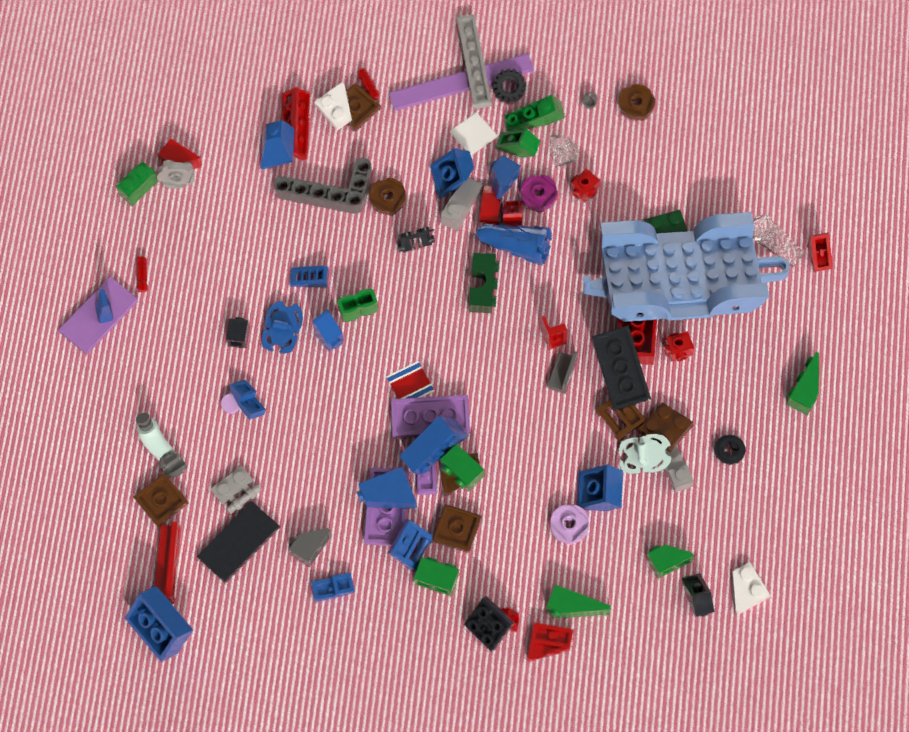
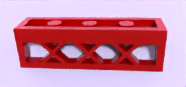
[281,87,310,161]
[155,521,181,604]

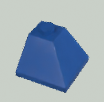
[260,120,294,170]
[430,148,474,199]

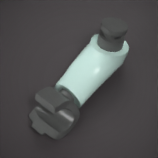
[136,413,187,479]

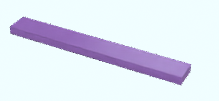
[389,54,534,111]

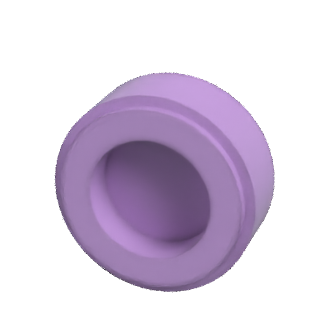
[221,394,240,414]

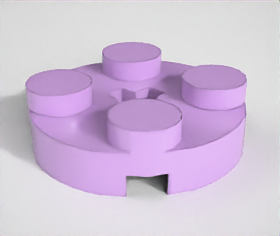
[550,505,589,545]

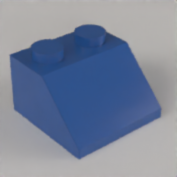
[577,464,623,511]

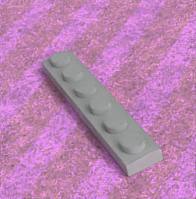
[457,14,492,109]

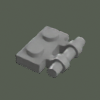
[211,466,262,514]

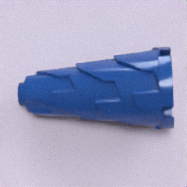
[477,224,552,265]

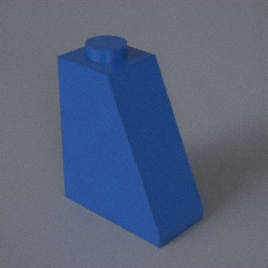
[356,467,417,509]

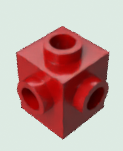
[571,169,600,202]
[663,331,694,362]

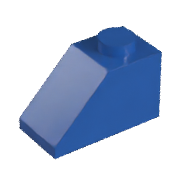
[490,156,521,200]
[312,310,344,351]

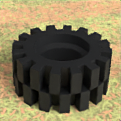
[492,68,526,104]

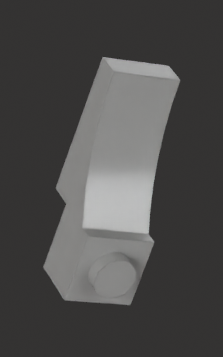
[661,445,694,493]

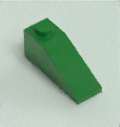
[547,585,611,619]

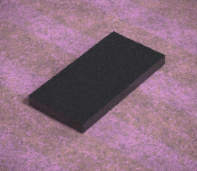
[591,325,651,411]
[197,501,280,584]

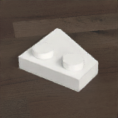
[314,82,352,131]
[732,562,770,615]

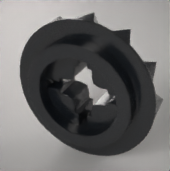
[714,435,746,465]

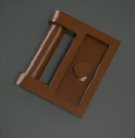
[595,400,646,442]

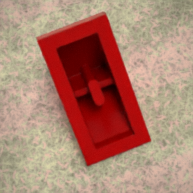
[503,201,522,226]
[807,232,833,272]

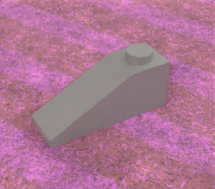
[441,178,483,231]

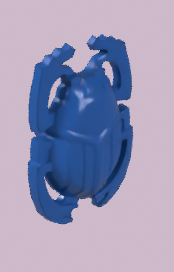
[262,301,303,354]

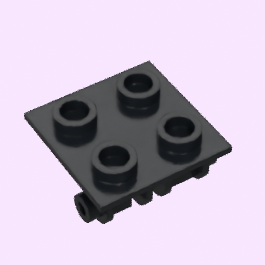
[395,226,435,253]

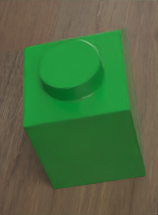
[495,129,541,158]
[647,545,694,579]

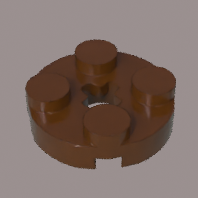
[618,84,655,121]
[369,178,406,216]

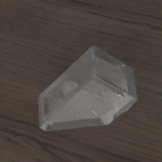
[550,134,579,168]

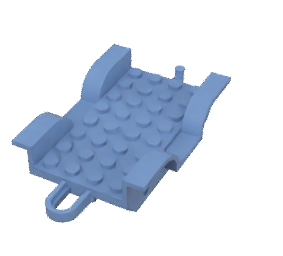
[582,212,790,322]

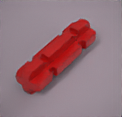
[357,68,380,100]
[136,256,148,292]

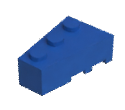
[399,415,469,474]

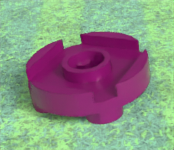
[520,175,558,213]

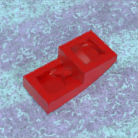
[479,186,501,224]

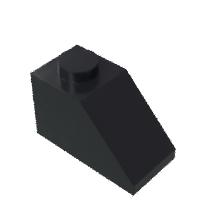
[681,573,715,617]

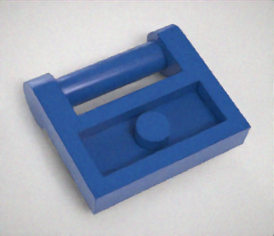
[388,519,433,572]

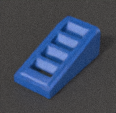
[290,266,329,288]
[96,289,114,323]

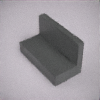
[548,351,578,394]

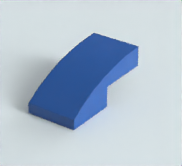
[230,380,266,420]
[310,573,355,602]

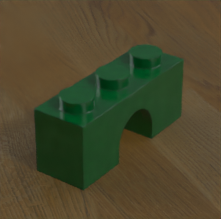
[469,253,499,314]

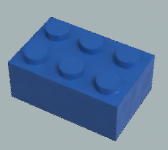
[125,586,193,662]

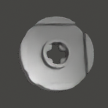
[157,160,195,189]

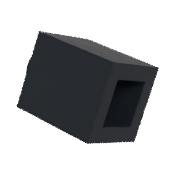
[226,317,250,349]

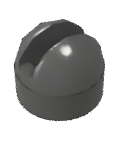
[582,92,598,108]

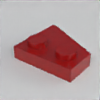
[528,622,574,662]

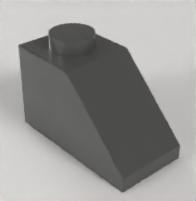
[288,528,332,568]

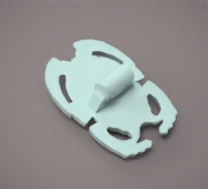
[618,434,672,474]

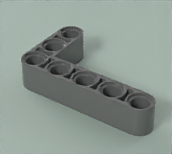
[274,158,372,214]

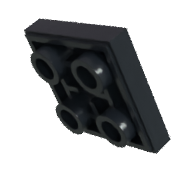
[463,596,515,652]

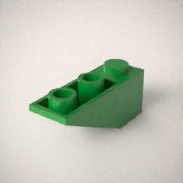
[504,95,565,131]
[786,351,819,416]

